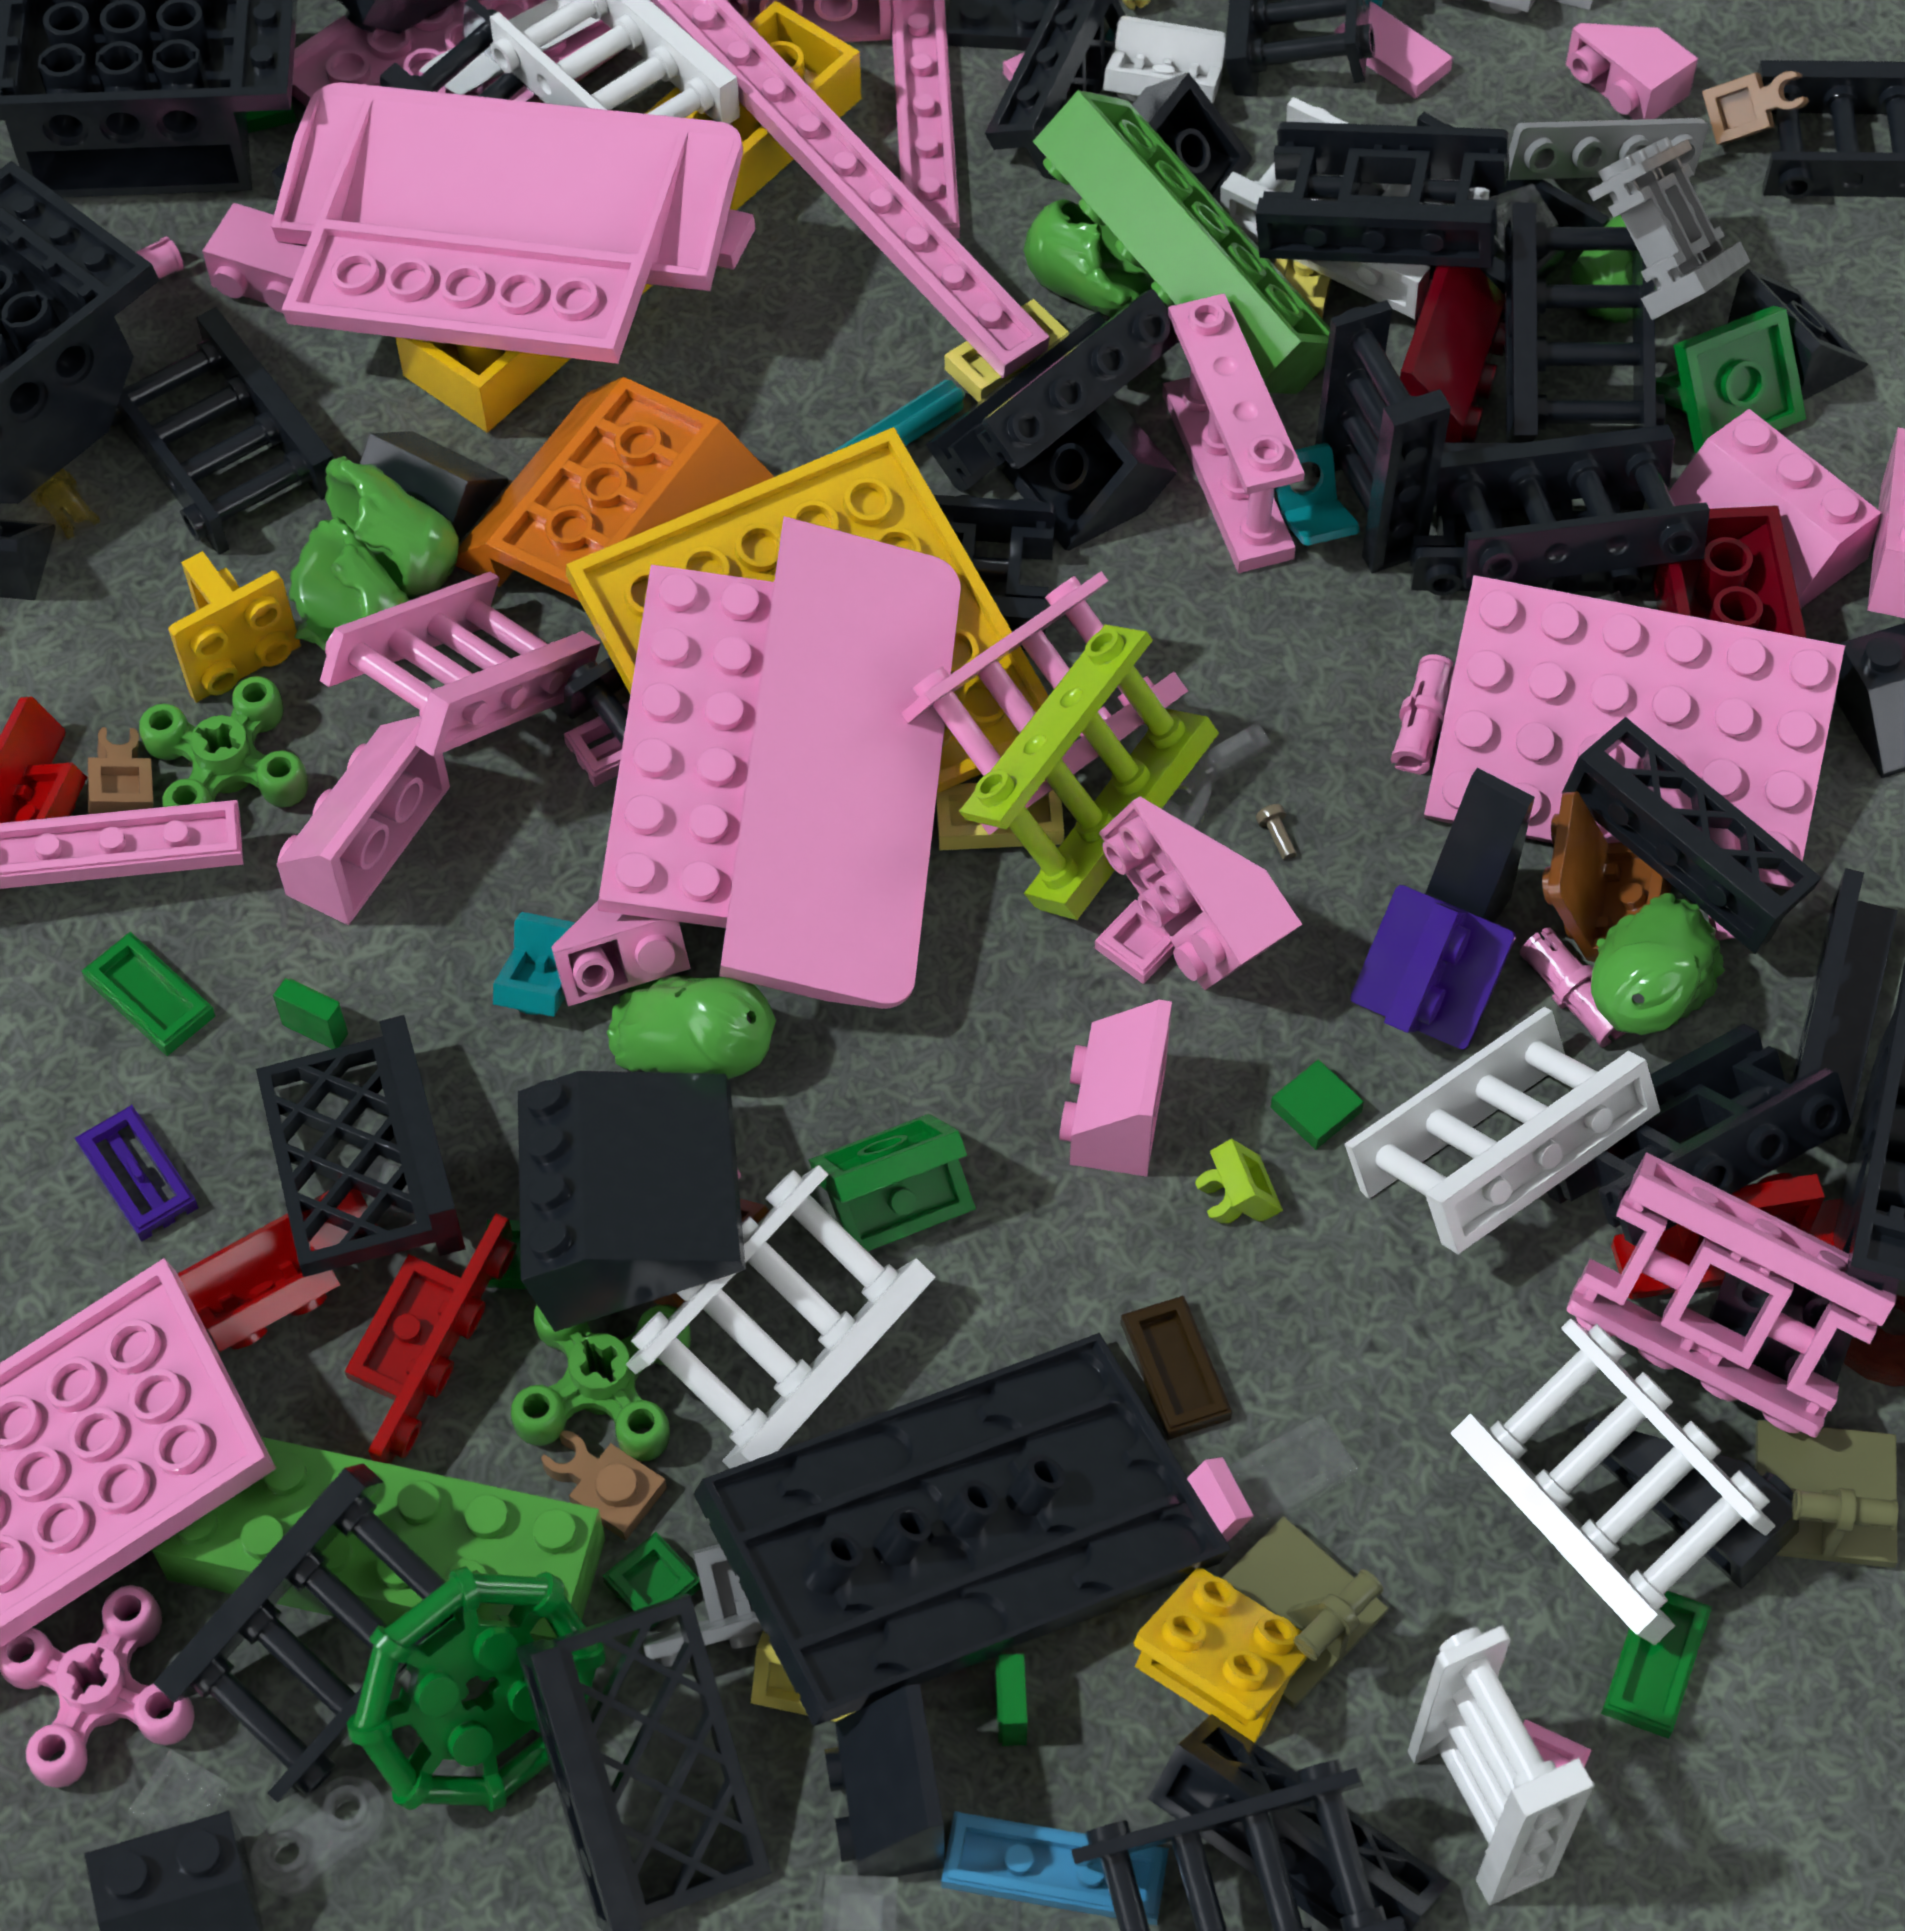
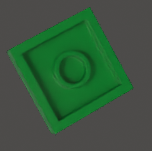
[1656,306,1806,454]
[808,1113,976,1252]

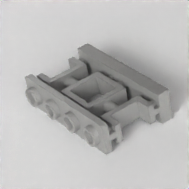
[1588,136,1750,320]

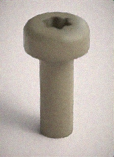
[1256,804,1297,861]

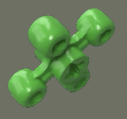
[139,676,309,808]
[511,1304,691,1462]

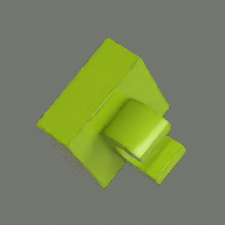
[1195,1138,1283,1223]

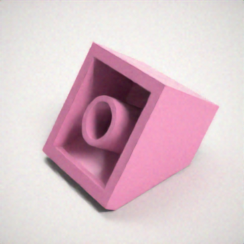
[1059,1000,1172,1177]

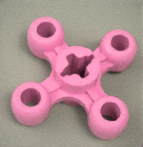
[0,1585,195,1788]

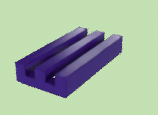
[75,1105,199,1242]

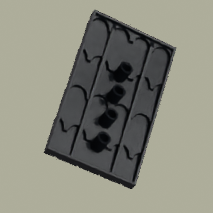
[693,1333,1231,1726]

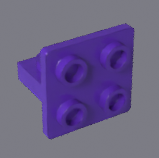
[1350,885,1516,1049]

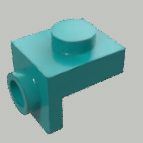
[493,912,575,1017]

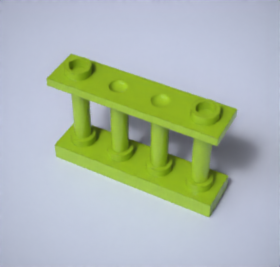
[959,624,1219,920]

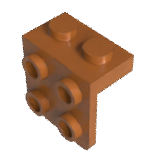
[1542,791,1671,962]

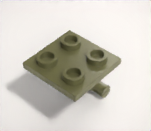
[1755,1420,1898,1568]
[1222,1516,1388,1709]

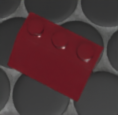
[1400,266,1505,443]
[1652,505,1807,638]

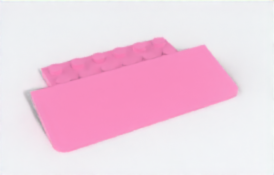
[271,82,743,364]
[598,516,961,1009]

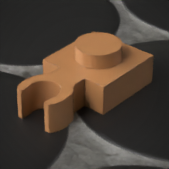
[1702,71,1809,145]
[87,727,153,814]
[541,1430,667,1541]

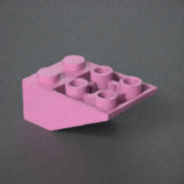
[1099,797,1302,990]

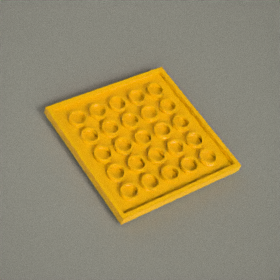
[566,427,1049,794]

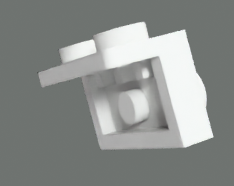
[1103,16,1226,104]

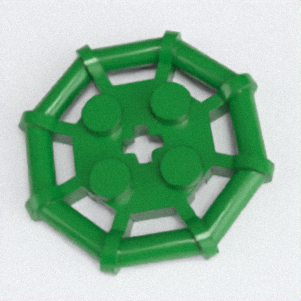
[347,1566,606,1812]

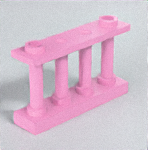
[1162,293,1305,573]
[320,571,601,757]
[901,571,1188,835]

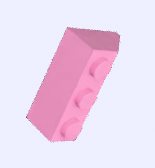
[1669,409,1882,609]
[276,716,450,925]

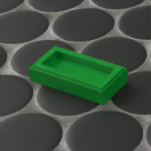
[81,932,216,1056]
[1601,1591,1712,1739]

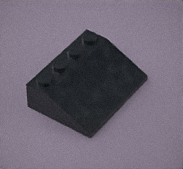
[518,1071,746,1332]

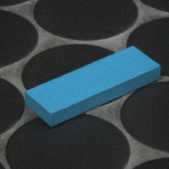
[941,1811,1168,1925]

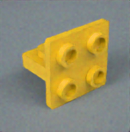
[168,551,301,703]
[1134,1568,1307,1743]

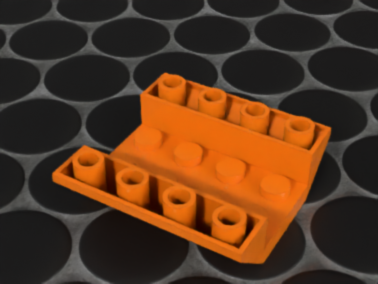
[455,377,774,634]

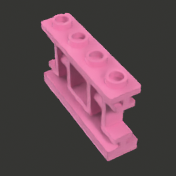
[1566,1152,1896,1438]

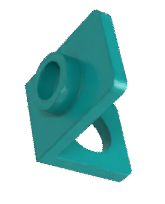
[1276,443,1360,545]

